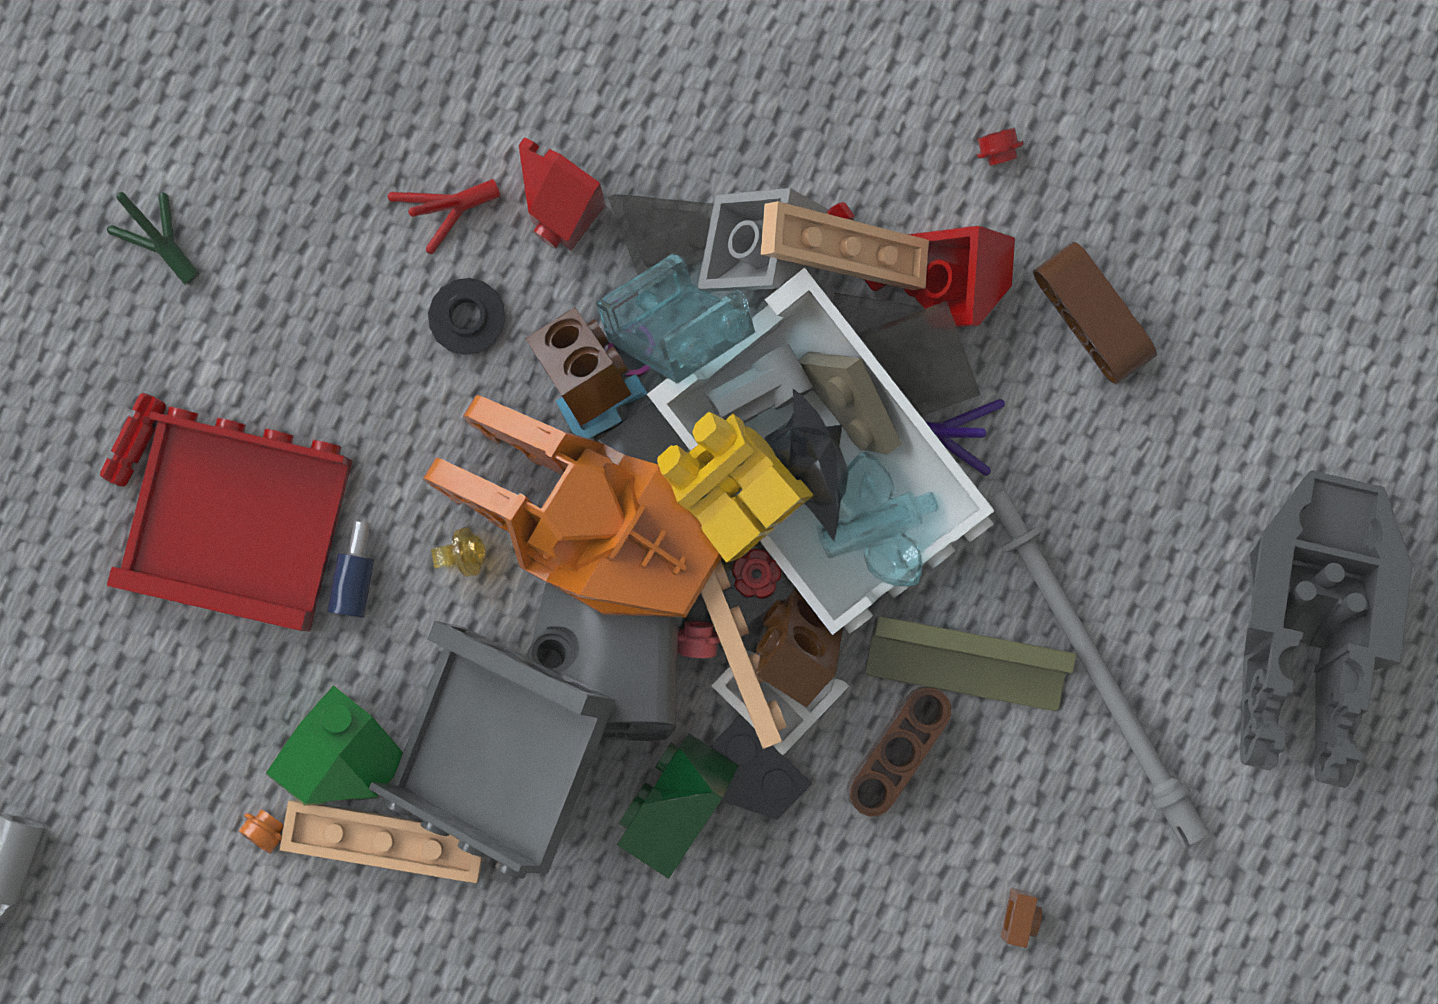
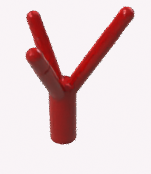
[387,179,500,254]

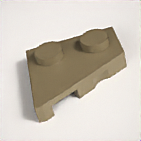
[798,352,902,455]

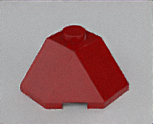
[518,137,606,251]
[903,226,1015,329]

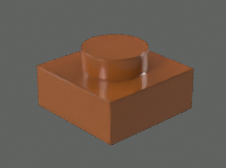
[1000,888,1042,948]

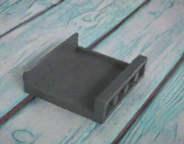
[369,621,616,879]

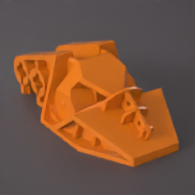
[423,395,722,617]

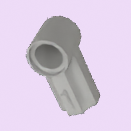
[707,344,814,424]

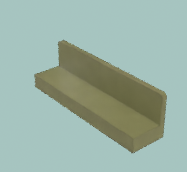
[865,616,1076,711]

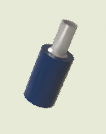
[327,521,374,618]

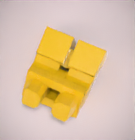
[657,412,814,563]

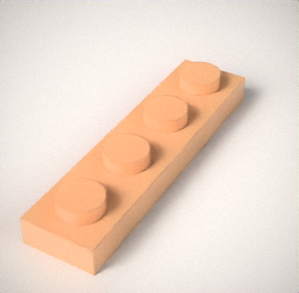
[761,201,929,290]
[701,560,787,749]
[279,799,483,883]

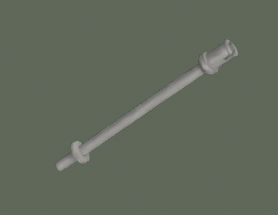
[988,490,1210,847]

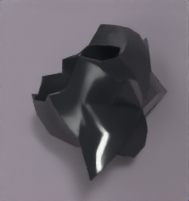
[764,388,848,542]

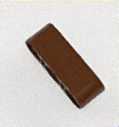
[1033,242,1157,385]
[847,687,951,816]

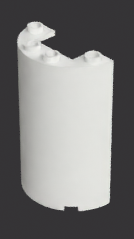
[647,268,994,635]

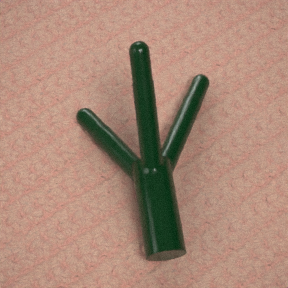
[107,192,200,285]

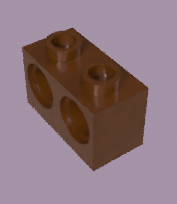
[525,307,632,426]
[756,588,843,708]

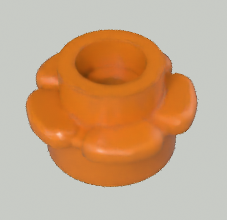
[238,809,284,854]

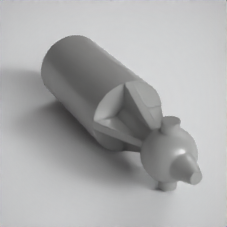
[0,813,44,919]

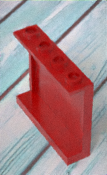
[106,406,353,632]

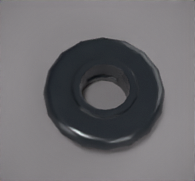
[428,278,505,355]

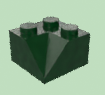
[617,733,739,879]

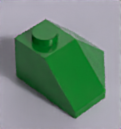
[266,685,403,806]

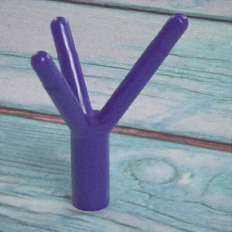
[925,399,1005,476]

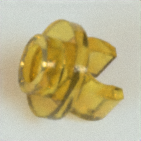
[431,527,486,577]

